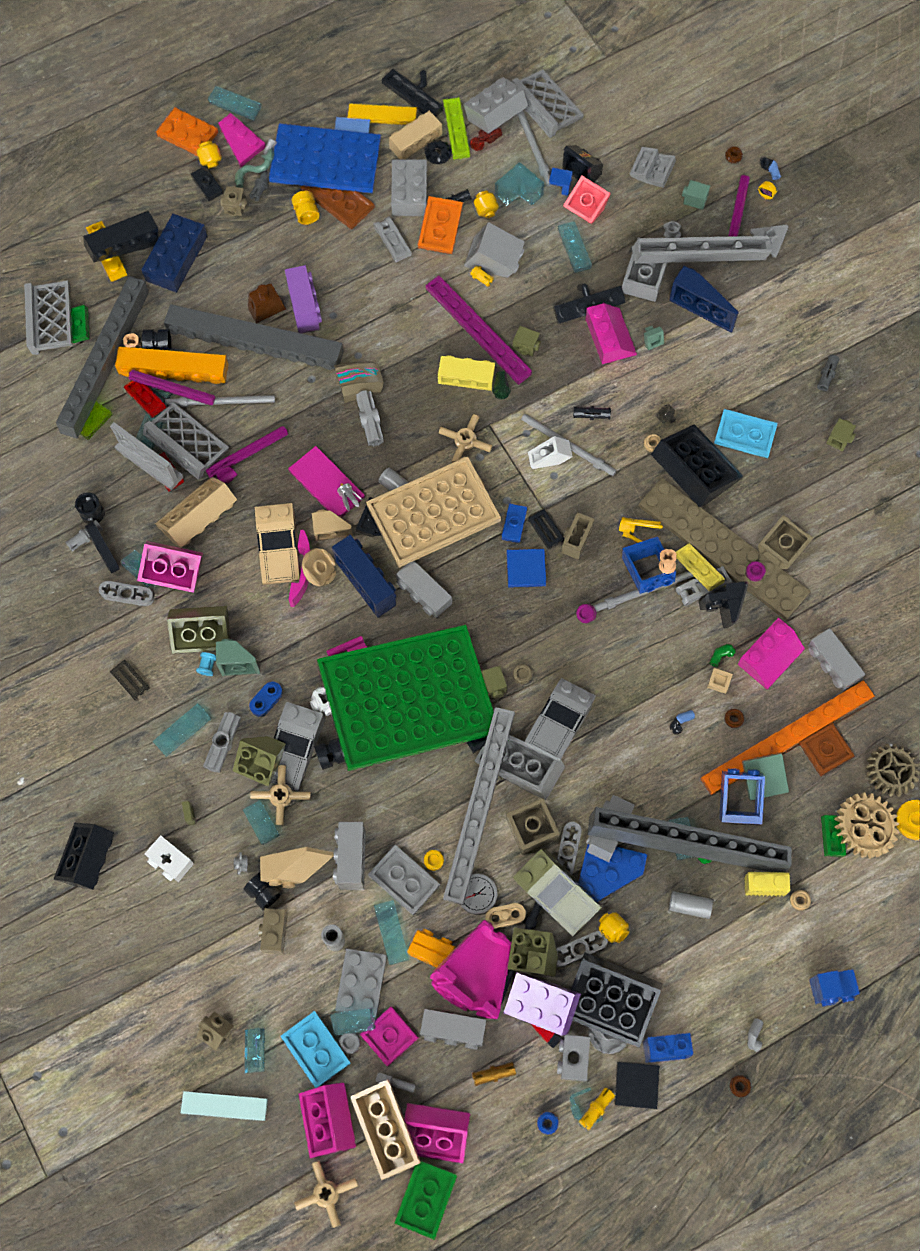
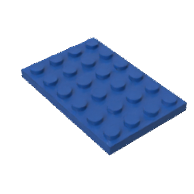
[269,123,381,193]

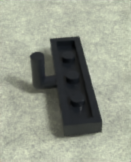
[382,69,443,117]
[553,284,626,324]

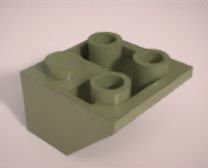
[233,736,286,786]
[507,928,558,977]

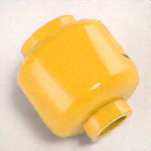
[197,141,222,169]
[473,191,499,219]
[599,912,629,943]

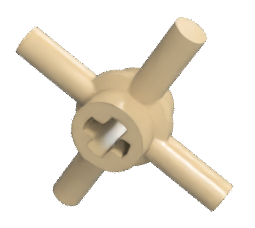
[439,414,492,463]
[250,765,311,826]
[294,1161,358,1228]

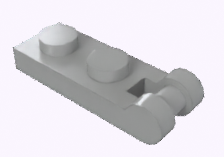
[373,216,411,262]
[675,566,732,606]

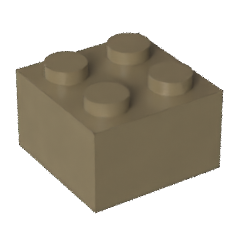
[506,798,560,855]

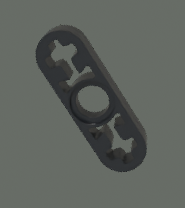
[85,522,120,574]

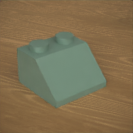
[216,639,260,676]

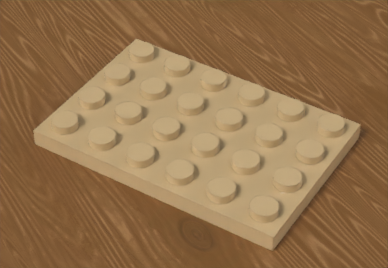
[366,456,501,568]

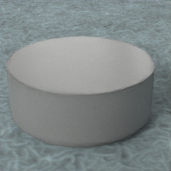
[339,1032,360,1054]

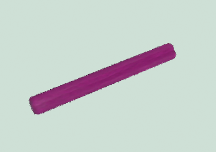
[728,175,750,237]
[129,370,215,406]
[206,426,288,478]

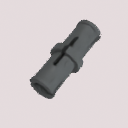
[249,168,271,201]
[817,355,840,391]

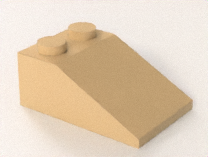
[260,847,334,888]

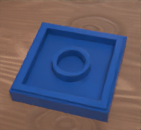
[507,549,546,588]

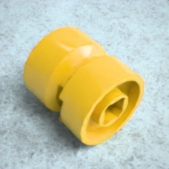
[291,191,320,225]

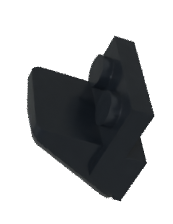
[699,581,748,628]

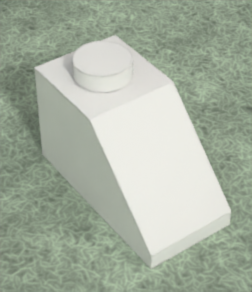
[528,436,573,469]

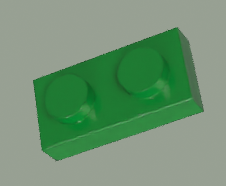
[71,305,90,343]
[821,815,846,857]

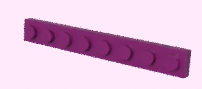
[425,275,532,385]

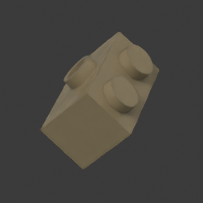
[562,512,595,560]
[259,908,288,955]

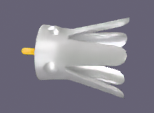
[337,483,363,511]

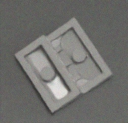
[630,147,676,188]

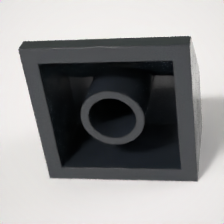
[562,145,603,183]

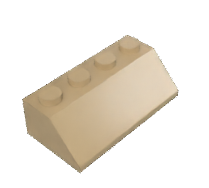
[155,477,237,548]
[351,1080,421,1180]

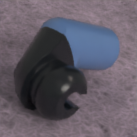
[760,157,781,180]
[670,710,695,735]

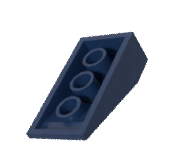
[669,266,739,333]

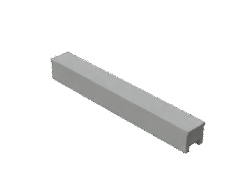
[632,236,772,263]

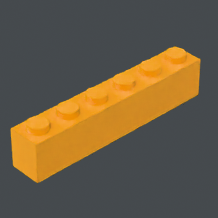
[115,347,228,384]

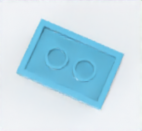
[714,409,778,458]
[280,1011,351,1088]

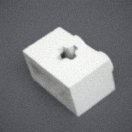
[145,835,194,882]

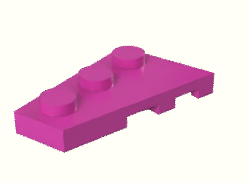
[218,113,266,167]

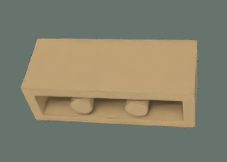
[389,111,442,159]

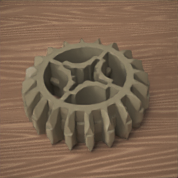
[865,744,920,797]

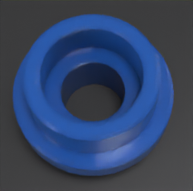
[537,1112,559,1134]

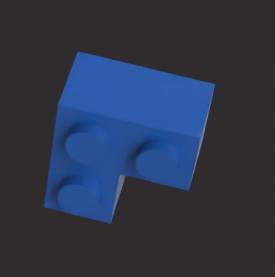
[809,969,860,1007]

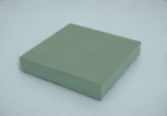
[742,753,789,800]

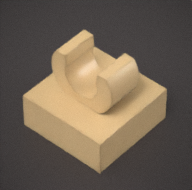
[707,668,733,694]

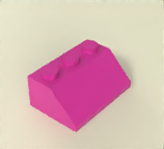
[585,303,637,364]
[137,541,203,593]
[738,618,805,690]
[299,1082,356,1158]
[404,1103,470,1163]

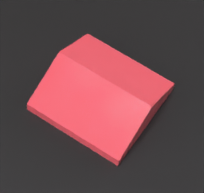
[563,176,611,224]

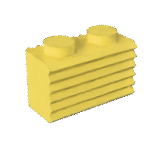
[745,872,790,896]

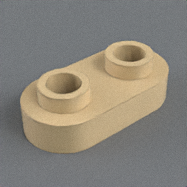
[485,903,526,929]

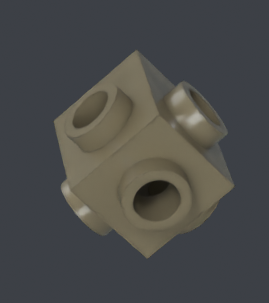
[221,186,247,216]
[197,1012,234,1051]

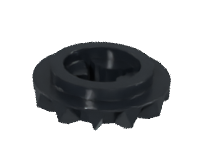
[425,139,452,164]

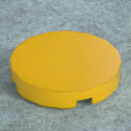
[895,800,920,840]

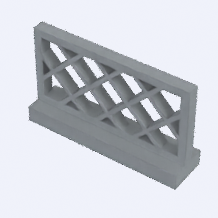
[512,69,584,138]
[24,281,73,355]
[143,402,229,480]
[110,422,183,491]

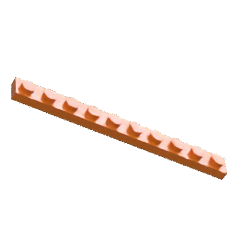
[701,680,875,796]

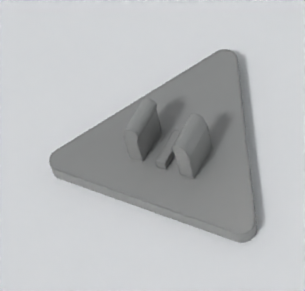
[750,225,788,257]

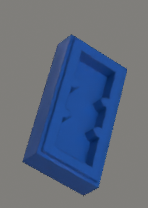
[501,504,527,543]

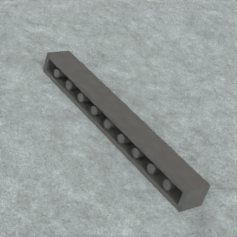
[56,276,149,439]
[164,304,344,370]
[588,807,792,872]

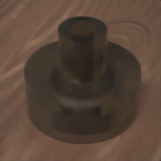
[656,404,676,423]

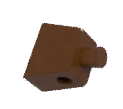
[248,283,286,324]

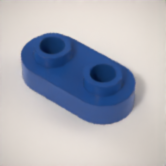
[249,682,283,717]

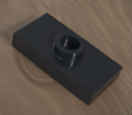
[190,166,223,201]

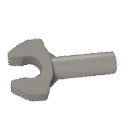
[376,1073,415,1093]

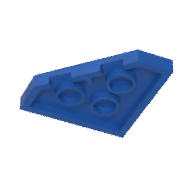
[578,844,647,902]

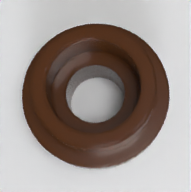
[725,146,743,164]
[724,709,744,728]
[729,1075,751,1097]

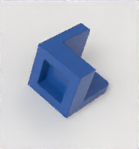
[549,167,573,196]

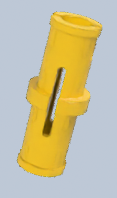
[579,1088,615,1130]

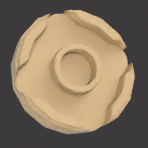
[302,548,336,586]

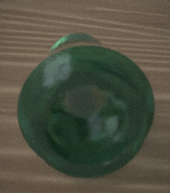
[493,371,511,399]

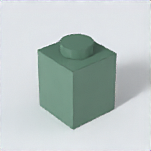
[682,180,710,210]

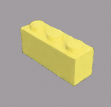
[438,356,495,391]

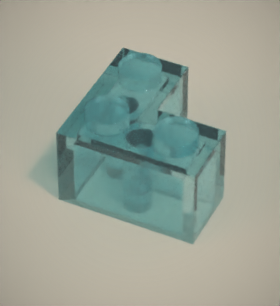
[495,162,544,205]

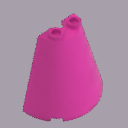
[430,920,511,1019]

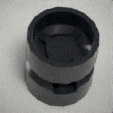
[142,329,172,351]
[75,492,105,524]
[314,737,345,770]
[244,872,282,911]

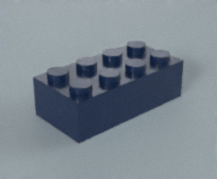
[141,214,208,293]
[332,535,397,618]

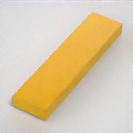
[348,104,417,125]

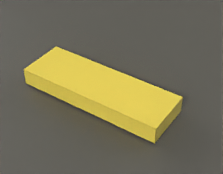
[676,543,725,592]

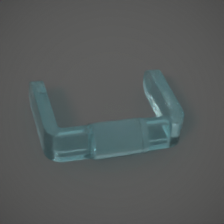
[569,1087,603,1128]

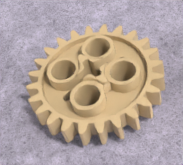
[835,793,900,859]

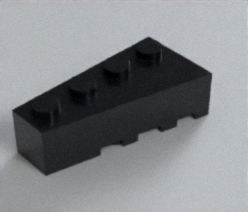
[83,210,158,263]

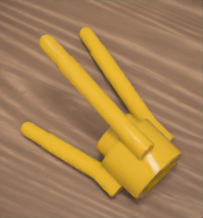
[619,517,663,543]

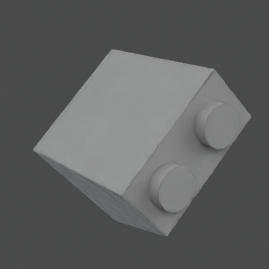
[464,222,525,278]

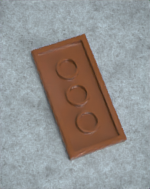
[301,186,375,230]

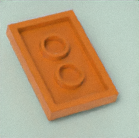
[156,107,218,156]
[418,196,463,254]

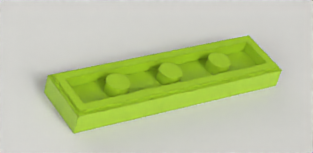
[443,97,470,160]

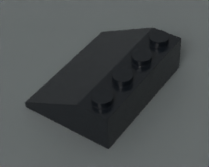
[651,424,743,507]
[571,953,663,1048]

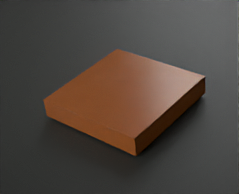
[799,723,855,776]

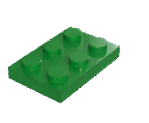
[394,1161,457,1240]

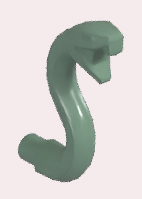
[235,149,274,188]

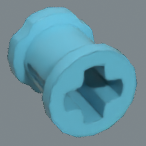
[196,652,216,676]

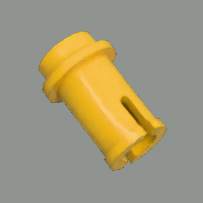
[470,266,494,287]

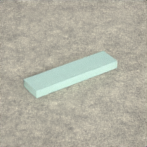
[181,1091,268,1121]

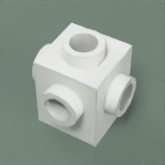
[310,686,331,716]

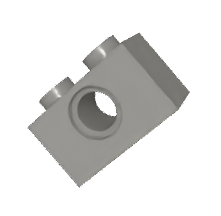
[557,1035,590,1082]

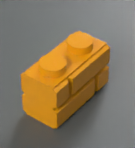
[407,929,455,967]

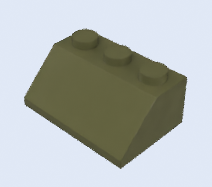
[167,606,230,654]

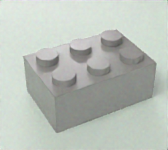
[464,77,528,134]
[391,159,427,216]
[622,237,668,302]
[333,822,366,890]

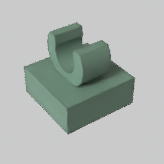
[644,326,664,350]

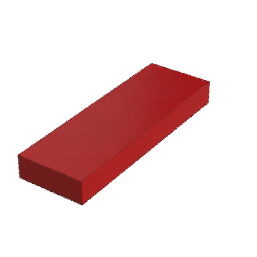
[123,381,167,418]

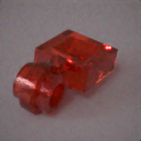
[470,127,503,151]

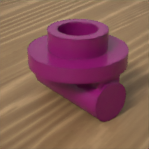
[217,466,237,484]

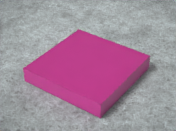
[360,1006,419,1067]

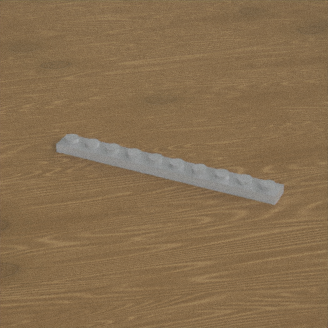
[443,707,515,905]

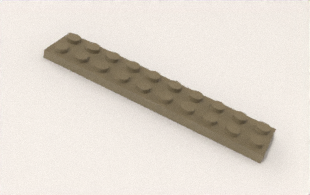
[638,478,811,621]

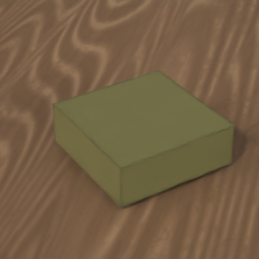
[182,801,196,826]

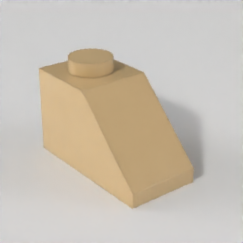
[312,510,353,541]

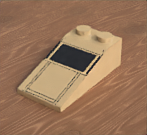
[255,503,300,585]

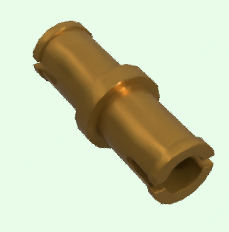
[472,1062,516,1086]

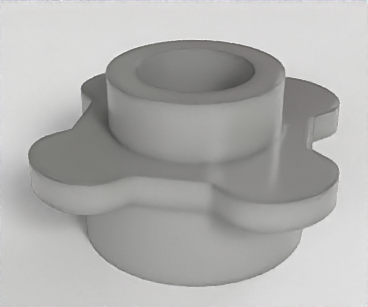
[663,221,681,238]
[234,852,248,874]

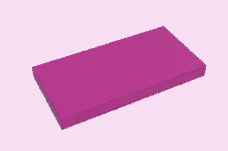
[288,446,365,518]

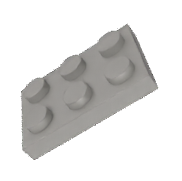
[368,845,440,916]
[335,949,387,1018]

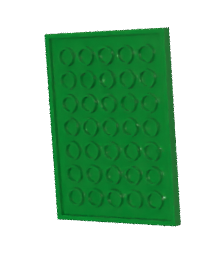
[317,625,494,771]

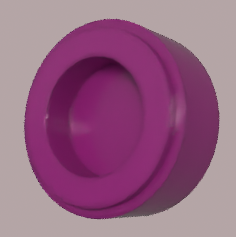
[746,561,766,582]
[576,604,597,623]

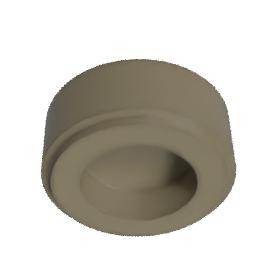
[513,664,532,685]

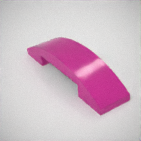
[288,530,311,607]

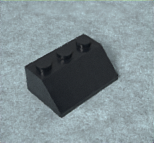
[53,823,114,890]

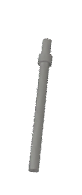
[517,110,552,187]
[165,395,275,407]
[521,414,617,476]
[593,571,694,612]

